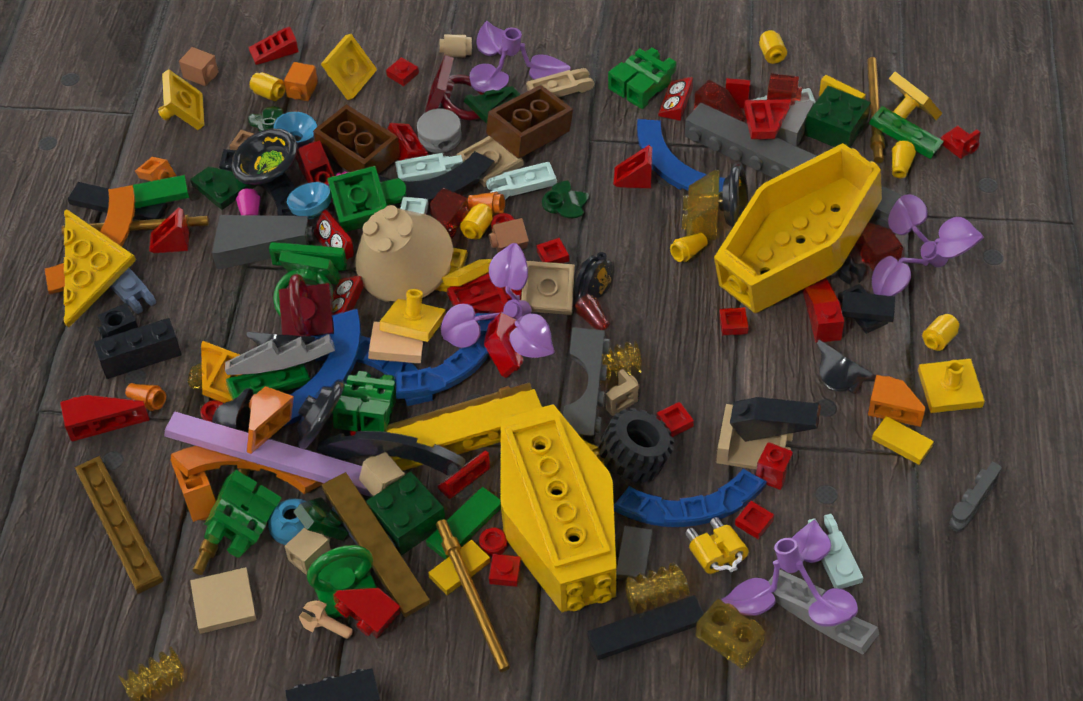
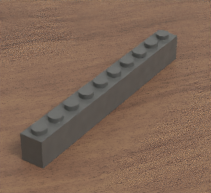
[685,103,903,235]

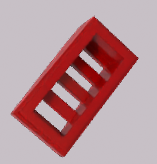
[248,27,299,65]

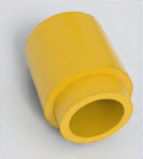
[759,30,787,64]
[249,72,285,101]
[460,204,493,239]
[922,314,959,351]

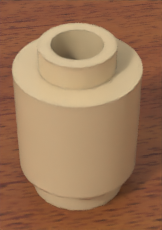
[440,34,472,58]

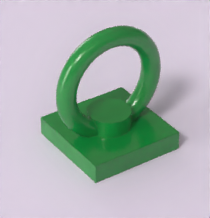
[273,251,341,317]
[307,545,376,619]

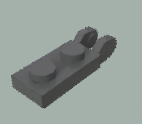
[949,461,1002,532]

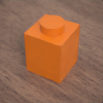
[284,62,318,101]

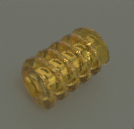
[603,341,642,380]
[626,563,690,614]
[118,646,185,701]

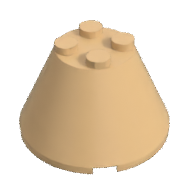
[356,205,454,302]

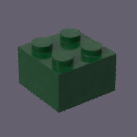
[804,86,871,148]
[366,472,445,556]

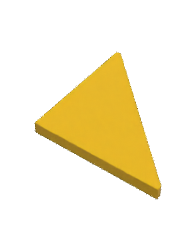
[64,209,136,328]

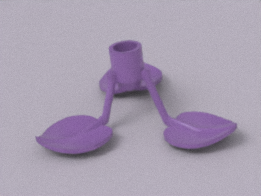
[469,21,571,93]
[872,194,984,296]
[441,243,555,358]
[722,520,858,627]

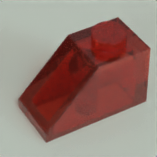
[694,80,746,122]

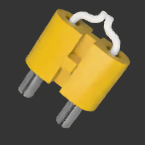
[686,517,749,574]

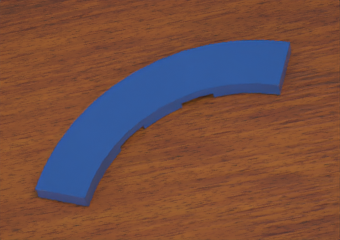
[637,119,725,201]
[284,309,361,426]
[396,313,494,399]
[311,334,433,406]
[614,469,767,527]

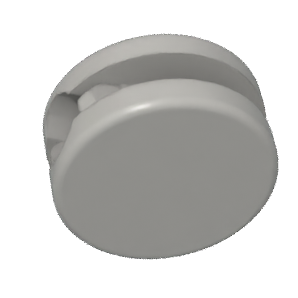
[417,109,462,153]

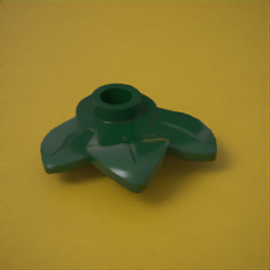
[248,106,283,131]
[542,180,589,218]

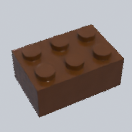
[486,85,573,159]
[313,104,400,175]

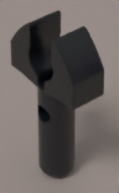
[838,252,866,284]

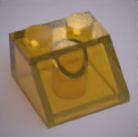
[682,170,720,240]

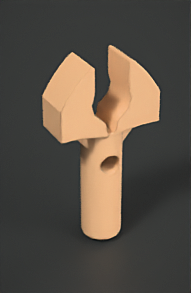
[299,601,353,639]

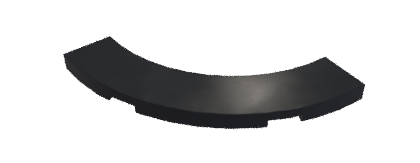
[219,149,297,216]
[378,151,495,204]
[317,431,466,476]

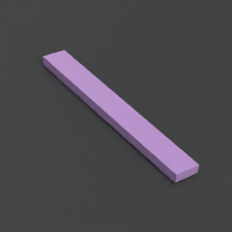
[164,412,373,497]

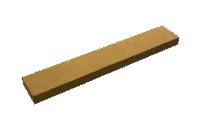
[74,456,164,594]
[321,472,430,618]

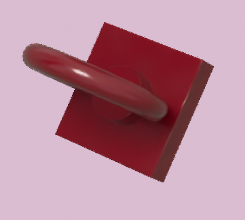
[425,55,484,120]
[279,274,334,337]

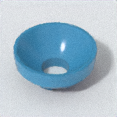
[274,112,317,148]
[287,182,332,219]
[268,498,306,545]

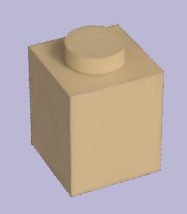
[359,452,405,496]
[285,528,331,575]

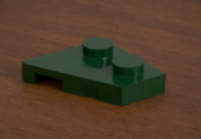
[464,86,521,124]
[190,166,257,210]
[294,497,349,540]

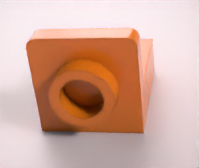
[135,157,177,181]

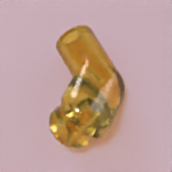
[187,362,202,389]

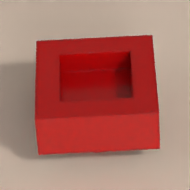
[386,57,419,86]
[536,238,569,264]
[719,307,748,336]
[657,402,694,437]
[735,501,774,539]
[489,554,521,587]

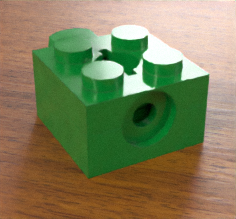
[327,166,406,232]

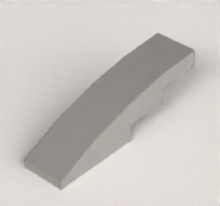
[225,334,335,375]
[768,570,879,654]

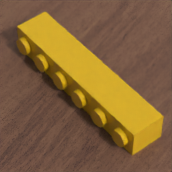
[387,389,542,471]

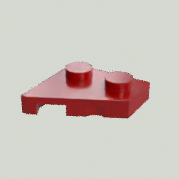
[744,99,791,139]
[447,274,508,313]

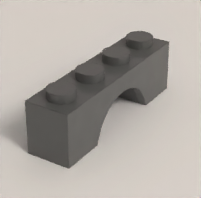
[563,328,610,440]

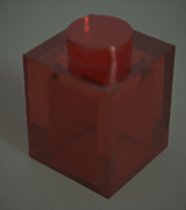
[767,73,803,106]

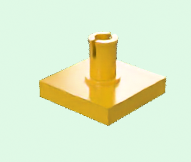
[321,34,377,100]
[158,69,205,130]
[889,72,942,120]
[379,289,446,342]
[918,359,985,413]

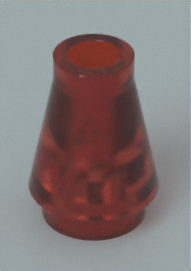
[575,294,610,330]

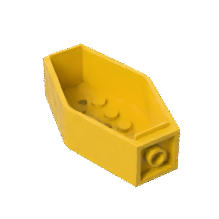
[714,143,882,314]
[501,404,616,613]

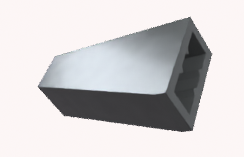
[212,215,314,269]

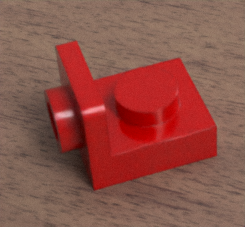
[941,126,981,159]
[756,442,793,490]

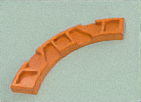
[45,185,135,294]
[170,446,323,494]

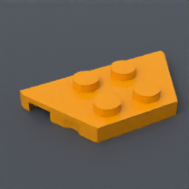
[201,341,283,403]

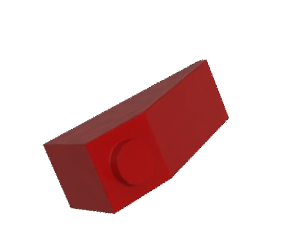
[802,278,844,343]
[60,395,150,442]

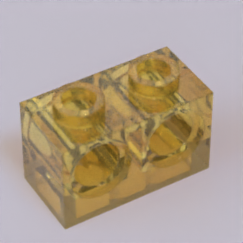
[696,599,765,669]

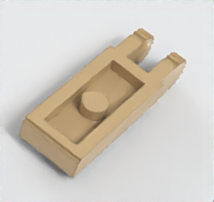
[526,68,594,97]

